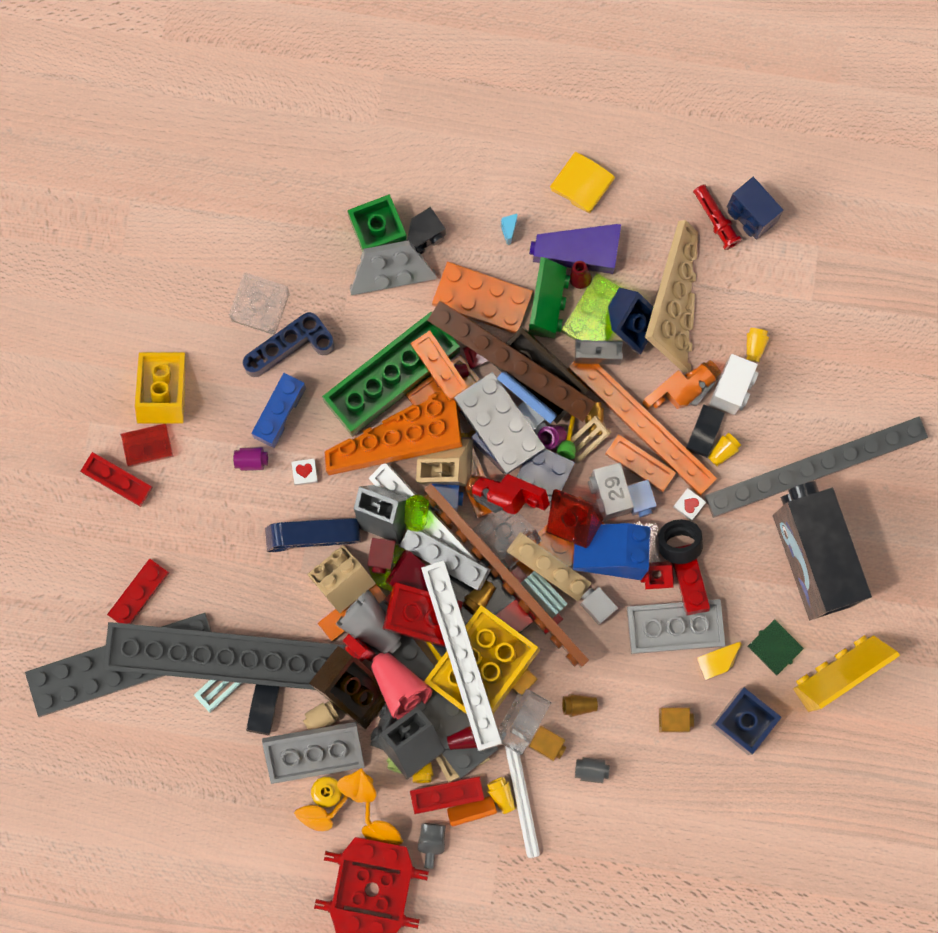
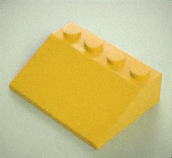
[424,605,540,714]
[793,635,900,712]

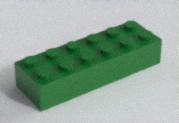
[322,312,460,437]

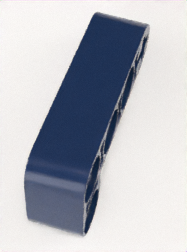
[243,312,334,377]
[265,518,361,552]

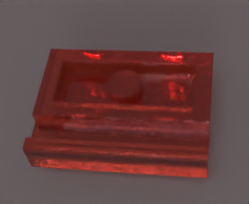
[120,424,174,467]

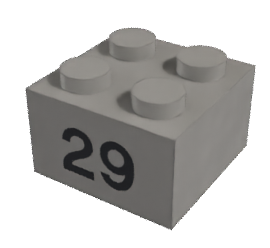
[588,463,633,521]

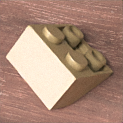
[416,439,473,486]
[307,545,376,613]

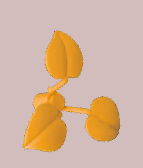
[294,768,404,845]

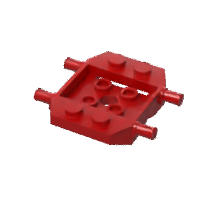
[314,837,429,933]

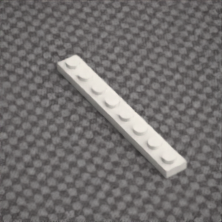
[421,560,502,751]

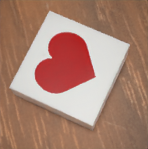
[292,459,318,486]
[673,488,706,521]

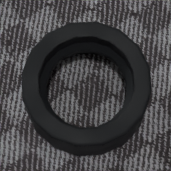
[658,519,703,564]

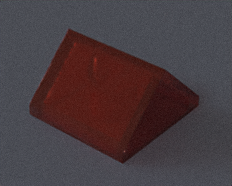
[546,489,604,548]

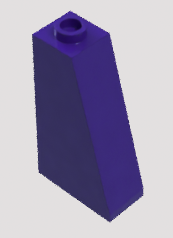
[529,224,621,274]

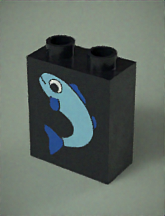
[772,481,872,621]

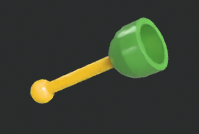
[557,414,576,460]

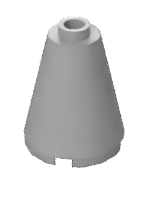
[336,590,402,654]

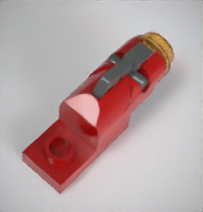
[466,474,550,515]

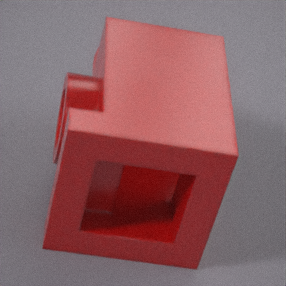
[640,561,674,590]

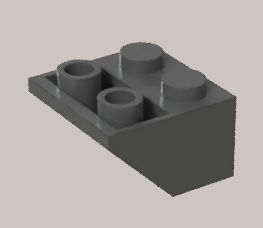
[354,485,412,544]
[378,706,445,780]

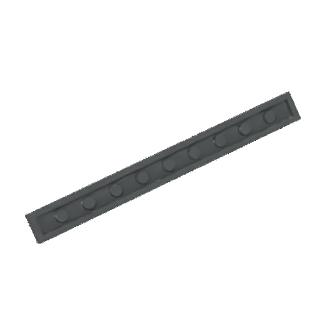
[705,416,928,518]

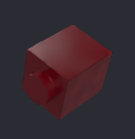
[367,538,396,574]

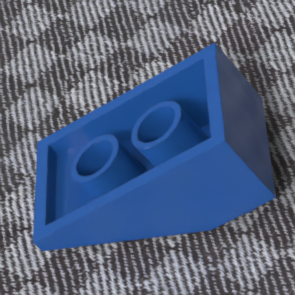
[573,523,650,580]

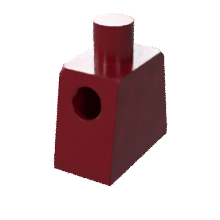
[384,550,429,604]

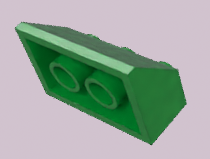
[529,257,570,339]

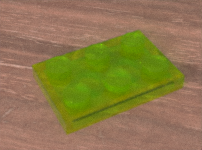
[561,273,621,341]

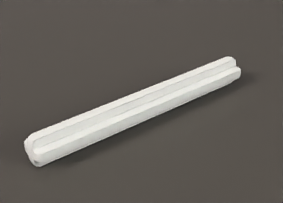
[505,740,540,858]

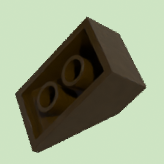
[309,646,386,729]

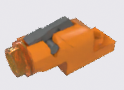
[642,360,721,410]

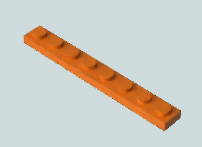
[568,361,717,496]

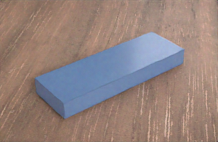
[497,371,557,423]

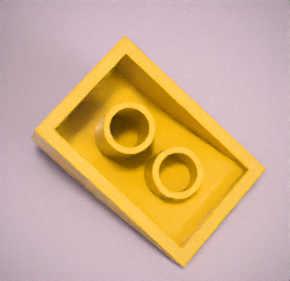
[135,352,185,424]

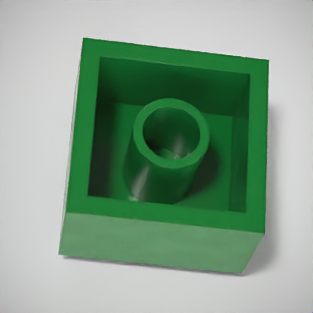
[347,194,407,252]

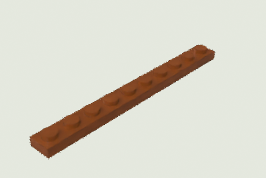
[424,484,589,668]

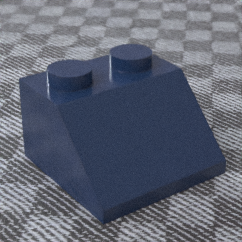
[608,287,654,355]

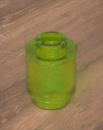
[404,495,429,532]

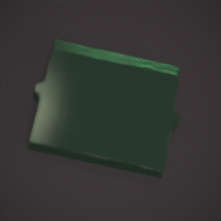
[747,619,804,676]

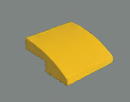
[550,152,615,214]

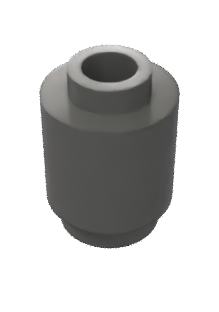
[575,757,610,783]

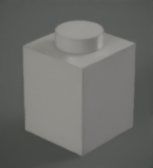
[580,587,618,625]

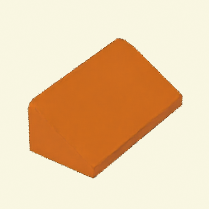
[447,796,497,827]

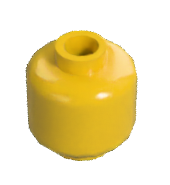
[311,777,342,807]

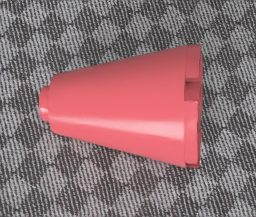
[371,652,432,720]

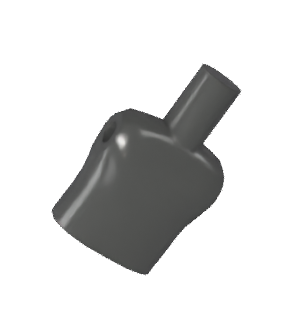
[418,823,446,869]

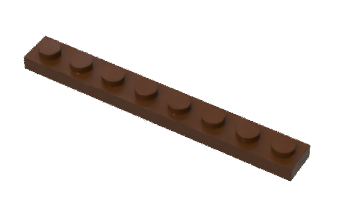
[427,301,596,422]

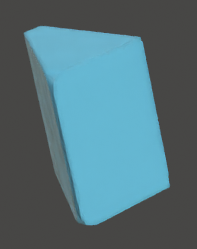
[501,214,518,245]

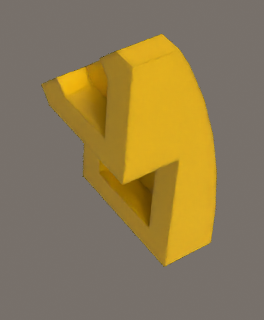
[697,641,742,680]

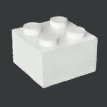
[709,354,759,415]

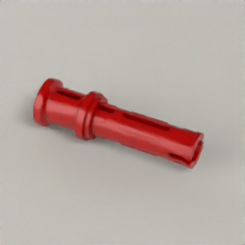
[693,184,742,250]

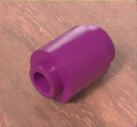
[537,425,567,449]
[233,447,268,471]

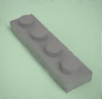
[400,525,491,590]

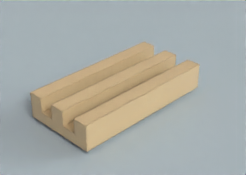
[571,415,612,464]

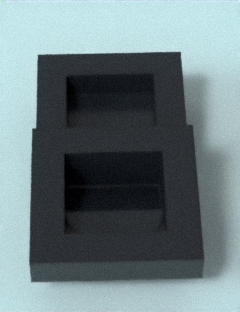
[686,404,725,458]
[246,684,280,736]

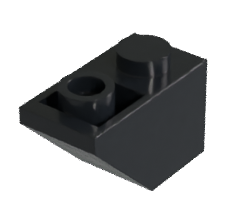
[407,207,446,254]

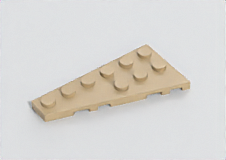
[645,220,698,373]

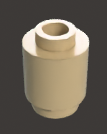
[303,701,339,730]

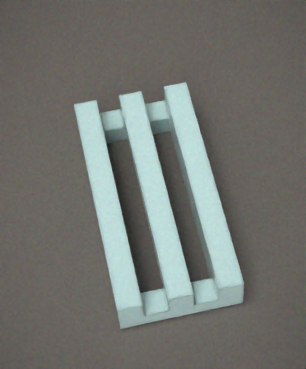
[521,571,567,618]
[194,680,242,713]

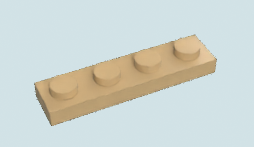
[507,532,591,601]

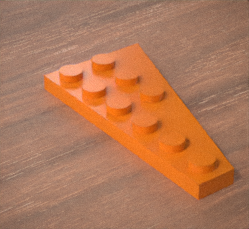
[325,392,462,475]

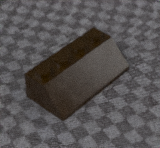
[491,326,590,424]

